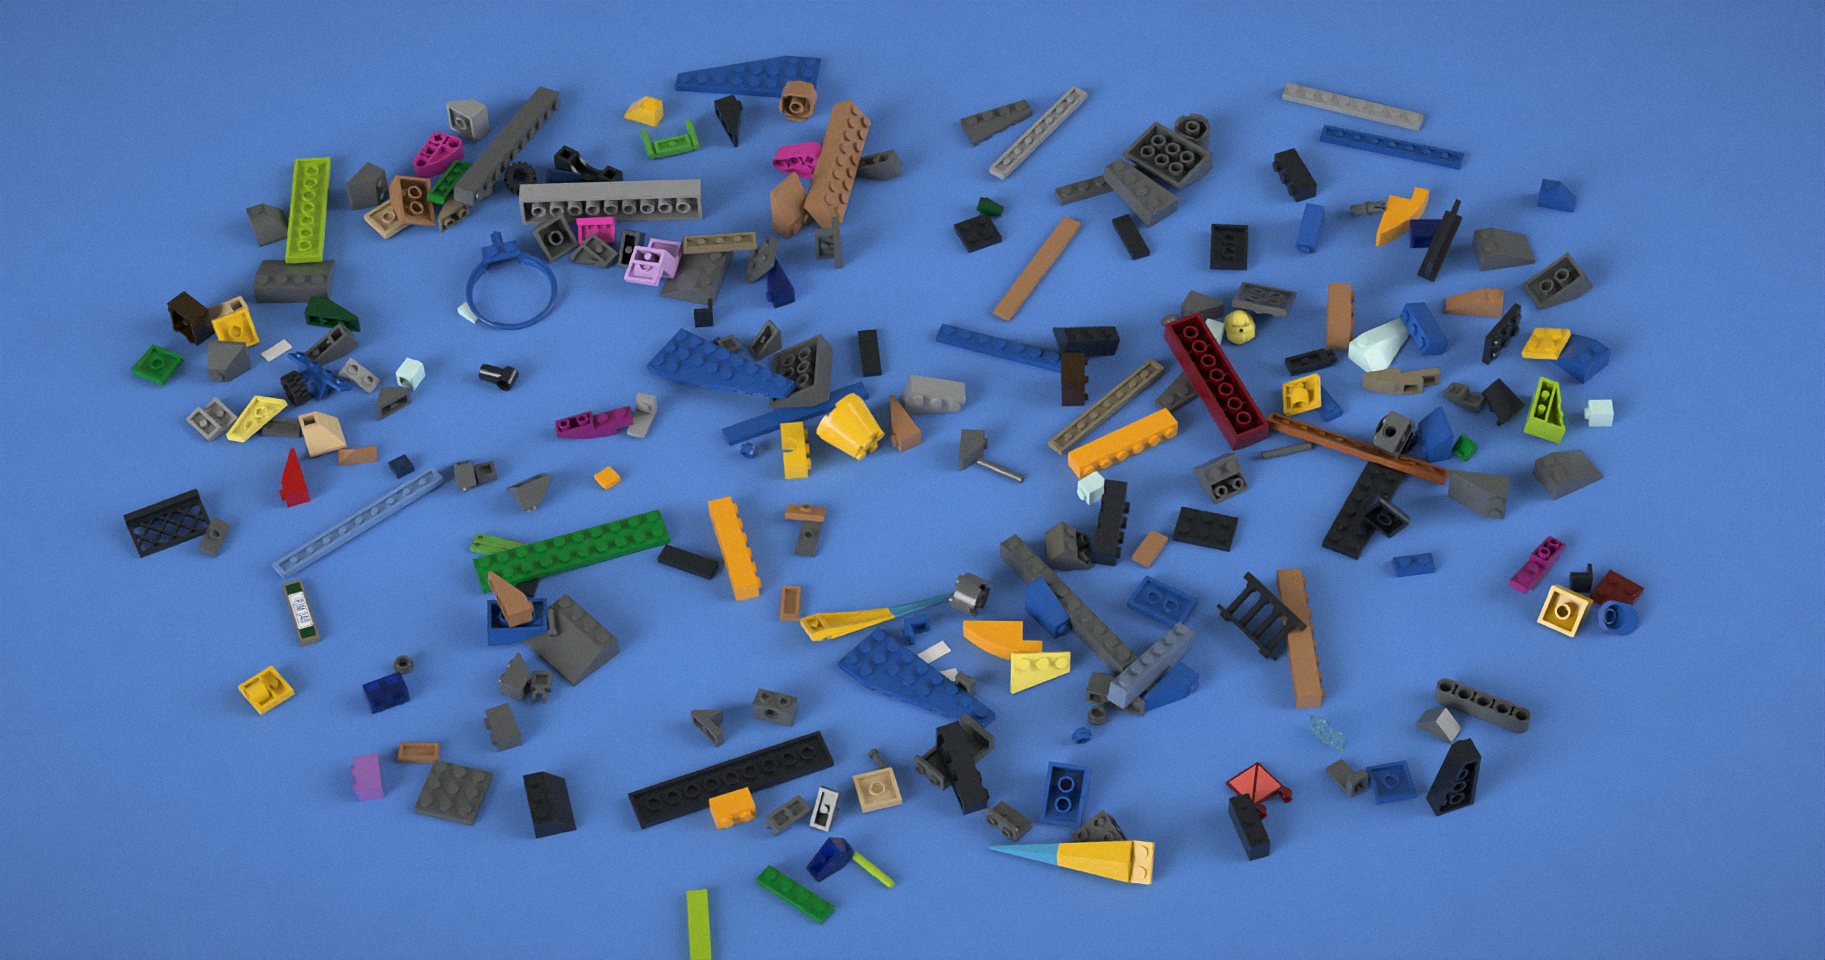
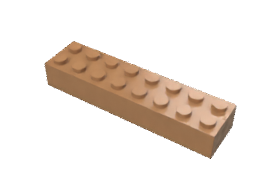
[804,99,871,229]

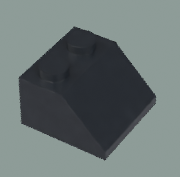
[1360,491,1411,539]

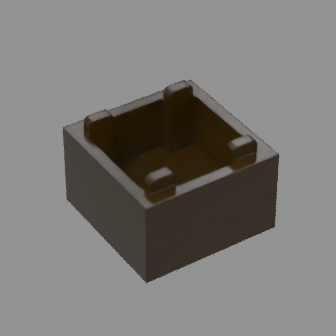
[167,291,214,346]
[1061,353,1089,406]

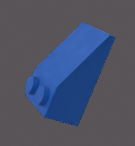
[1549,333,1611,384]
[487,598,547,646]
[1040,761,1092,828]

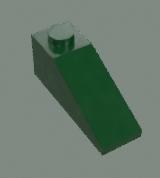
[304,296,361,332]

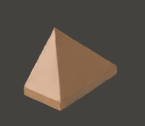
[338,445,377,466]

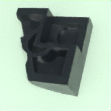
[1481,378,1525,427]

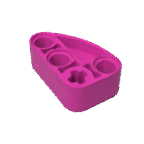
[413,132,464,179]
[772,142,822,179]

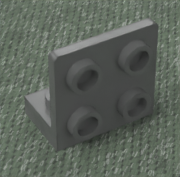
[1072,810,1128,842]

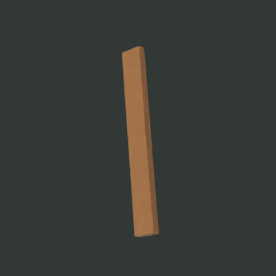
[993,217,1081,322]

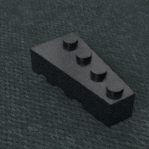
[1092,479,1130,566]
[935,721,990,815]
[1426,738,1481,817]

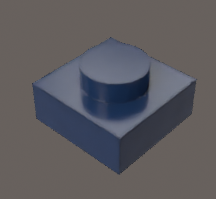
[388,454,415,479]

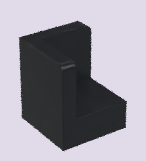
[694,299,714,328]
[1569,564,1593,593]

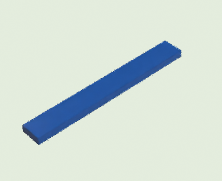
[1320,125,1464,170]
[722,381,869,446]

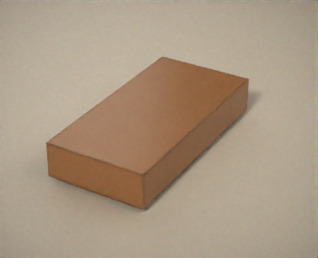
[1132,530,1168,568]
[779,586,802,622]
[397,743,440,763]

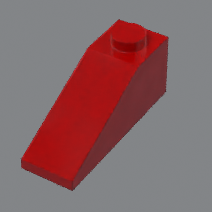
[279,448,310,507]

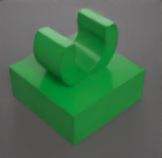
[1452,434,1478,461]

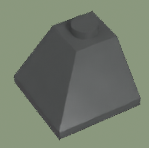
[246,203,289,247]
[532,214,579,263]
[207,340,251,382]
[507,473,552,512]

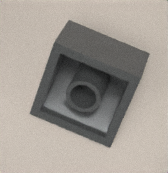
[346,162,390,210]

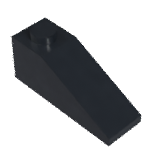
[714,94,743,147]

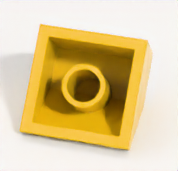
[1537,584,1593,638]

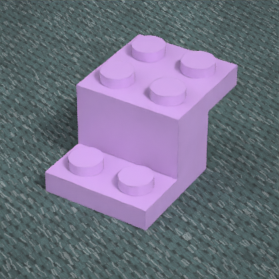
[624,238,683,287]

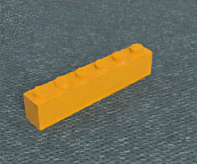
[1068,408,1178,479]
[708,496,762,601]

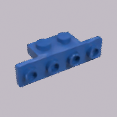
[287,351,352,400]

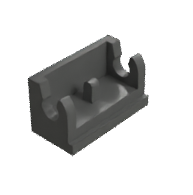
[764,795,811,837]

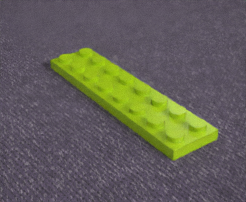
[285,157,331,264]

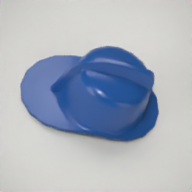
[1593,601,1639,635]

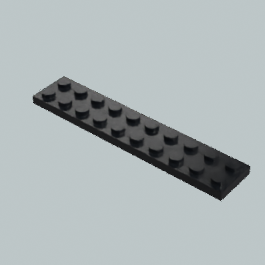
[628,731,834,829]

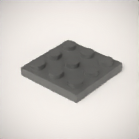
[1231,282,1297,318]
[414,760,493,826]

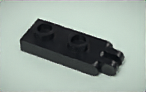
[1285,348,1337,376]

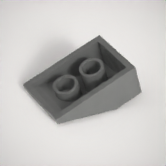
[1472,228,1536,271]
[1522,252,1593,310]
[1533,450,1603,500]
[1448,469,1510,519]

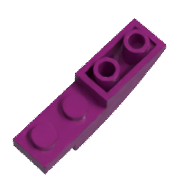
[555,406,633,439]
[1508,536,1566,594]

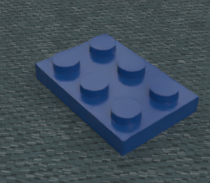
[1127,575,1198,628]

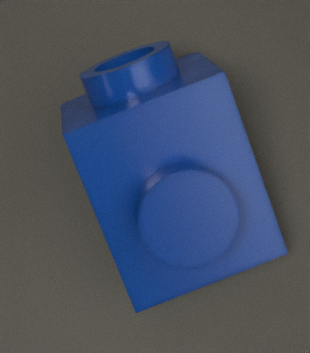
[902,613,929,645]

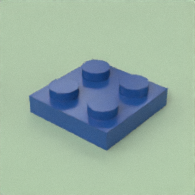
[1366,760,1417,805]

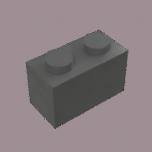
[483,703,522,752]

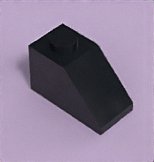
[617,230,645,268]

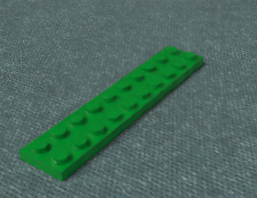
[472,509,670,594]

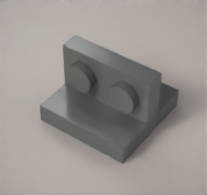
[814,217,843,269]

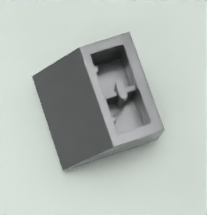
[1193,453,1248,504]
[1045,522,1092,571]

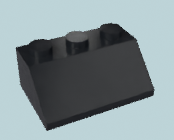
[1052,326,1120,356]
[523,771,576,839]

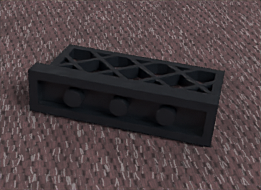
[1417,199,1463,282]
[123,488,210,558]

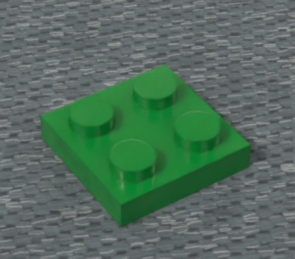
[131,344,184,386]

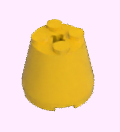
[816,393,885,461]

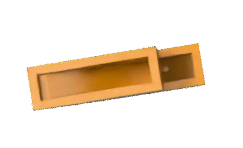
[1375,187,1429,246]
[963,620,1042,661]

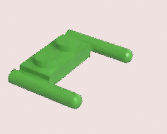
[640,119,701,160]

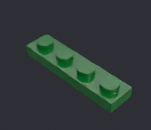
[427,160,472,204]
[756,865,835,925]

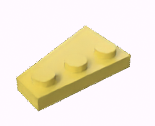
[226,395,287,442]
[1010,651,1071,694]

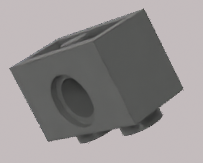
[1373,410,1415,458]
[752,688,798,727]

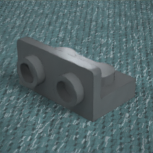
[985,800,1032,843]

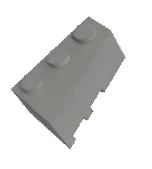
[899,374,966,415]

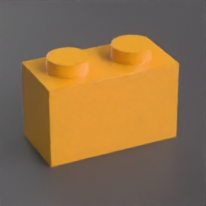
[709,787,757,829]

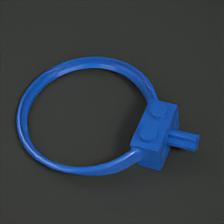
[466,231,558,330]

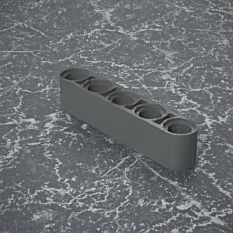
[1435,678,1531,734]

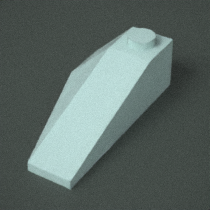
[1348,318,1410,372]

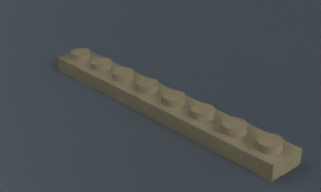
[1048,358,1165,456]

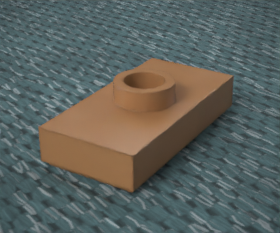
[785,504,826,522]

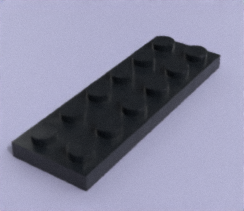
[1322,461,1404,560]

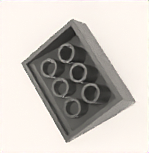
[1122,121,1212,189]
[660,242,734,306]
[253,260,336,303]
[770,334,833,408]
[523,594,619,686]

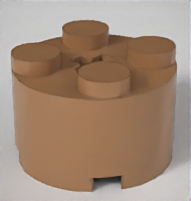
[779,80,817,122]

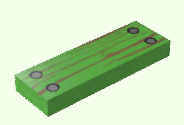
[470,533,527,555]

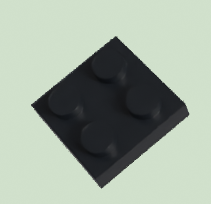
[954,213,1002,253]

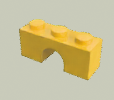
[780,422,811,479]

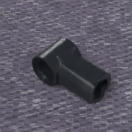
[479,364,519,391]

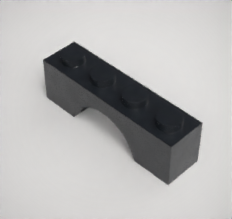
[554,145,624,183]

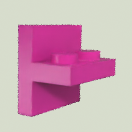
[576,217,616,244]

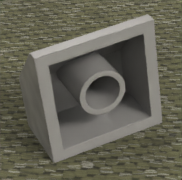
[446,99,490,143]

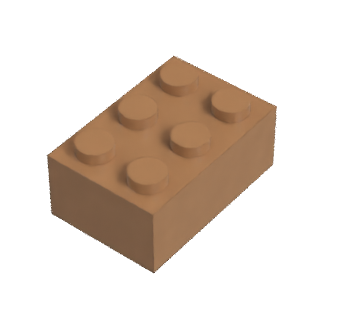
[1326,283,1355,350]

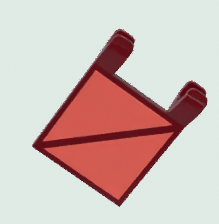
[1226,762,1292,820]

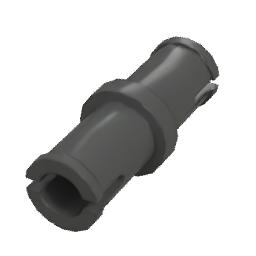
[1350,200,1387,217]

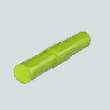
[851,851,895,889]

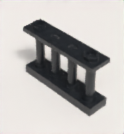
[1216,571,1307,661]

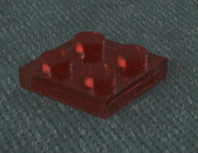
[1589,570,1644,606]

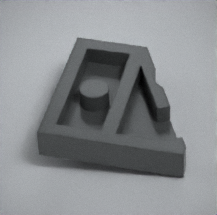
[569,233,619,269]

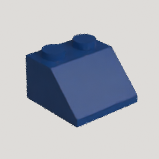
[1415,406,1454,463]

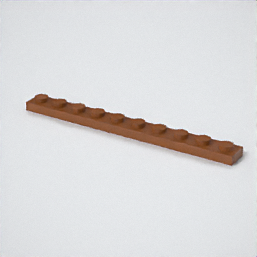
[1266,412,1451,485]

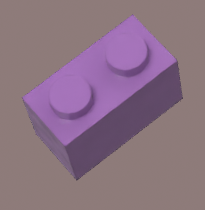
[350,753,384,801]

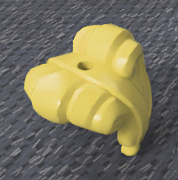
[1224,310,1256,345]

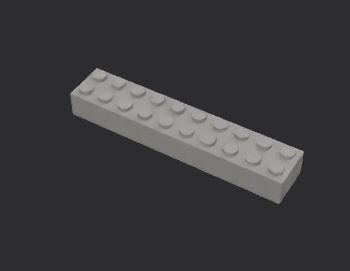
[519,179,703,225]

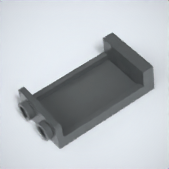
[914,713,995,791]

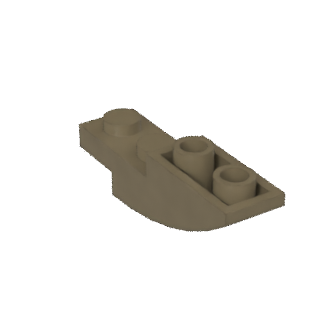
[438,186,493,232]
[1362,367,1440,395]

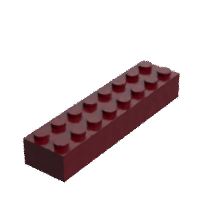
[1163,312,1269,451]

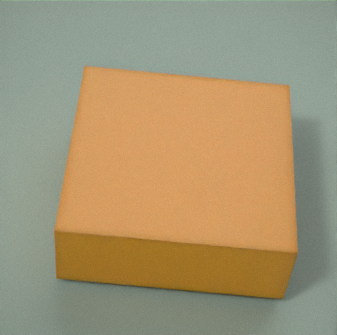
[594,466,621,490]

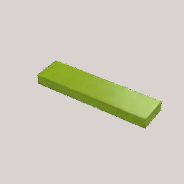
[686,889,712,960]

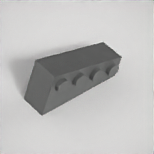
[1103,158,1179,228]

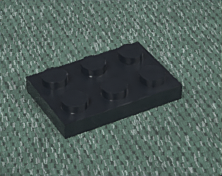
[1210,224,1248,270]
[1482,303,1522,365]
[1173,507,1238,552]

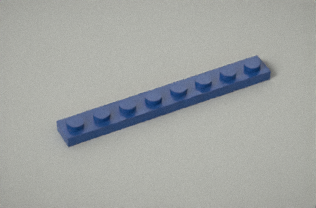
[936,324,1061,373]

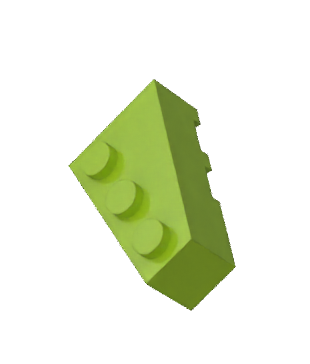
[1523,377,1566,444]

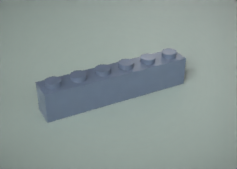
[1107,622,1196,709]

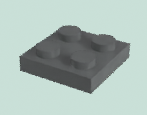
[746,236,778,284]

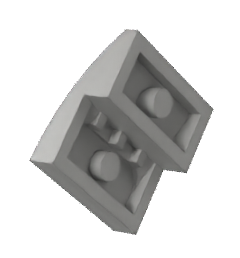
[185,397,238,442]

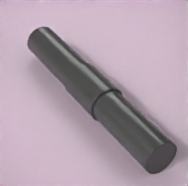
[1262,442,1312,459]
[977,457,1024,483]

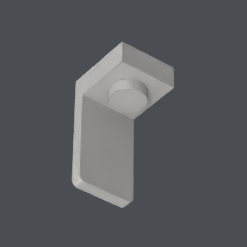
[336,357,380,393]
[627,392,657,438]

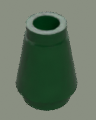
[977,197,1004,217]

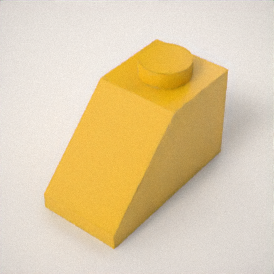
[624,96,664,127]

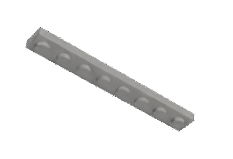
[1282,82,1424,131]
[989,86,1088,180]

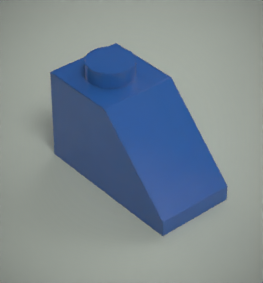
[1537,179,1577,213]

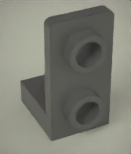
[1326,759,1369,798]

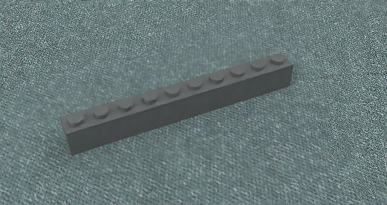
[454,86,560,207]
[1000,534,1138,676]

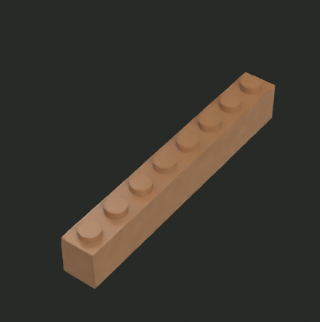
[1276,568,1325,709]

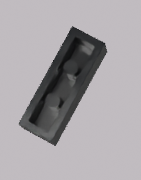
[1272,148,1317,202]
[1228,793,1270,861]

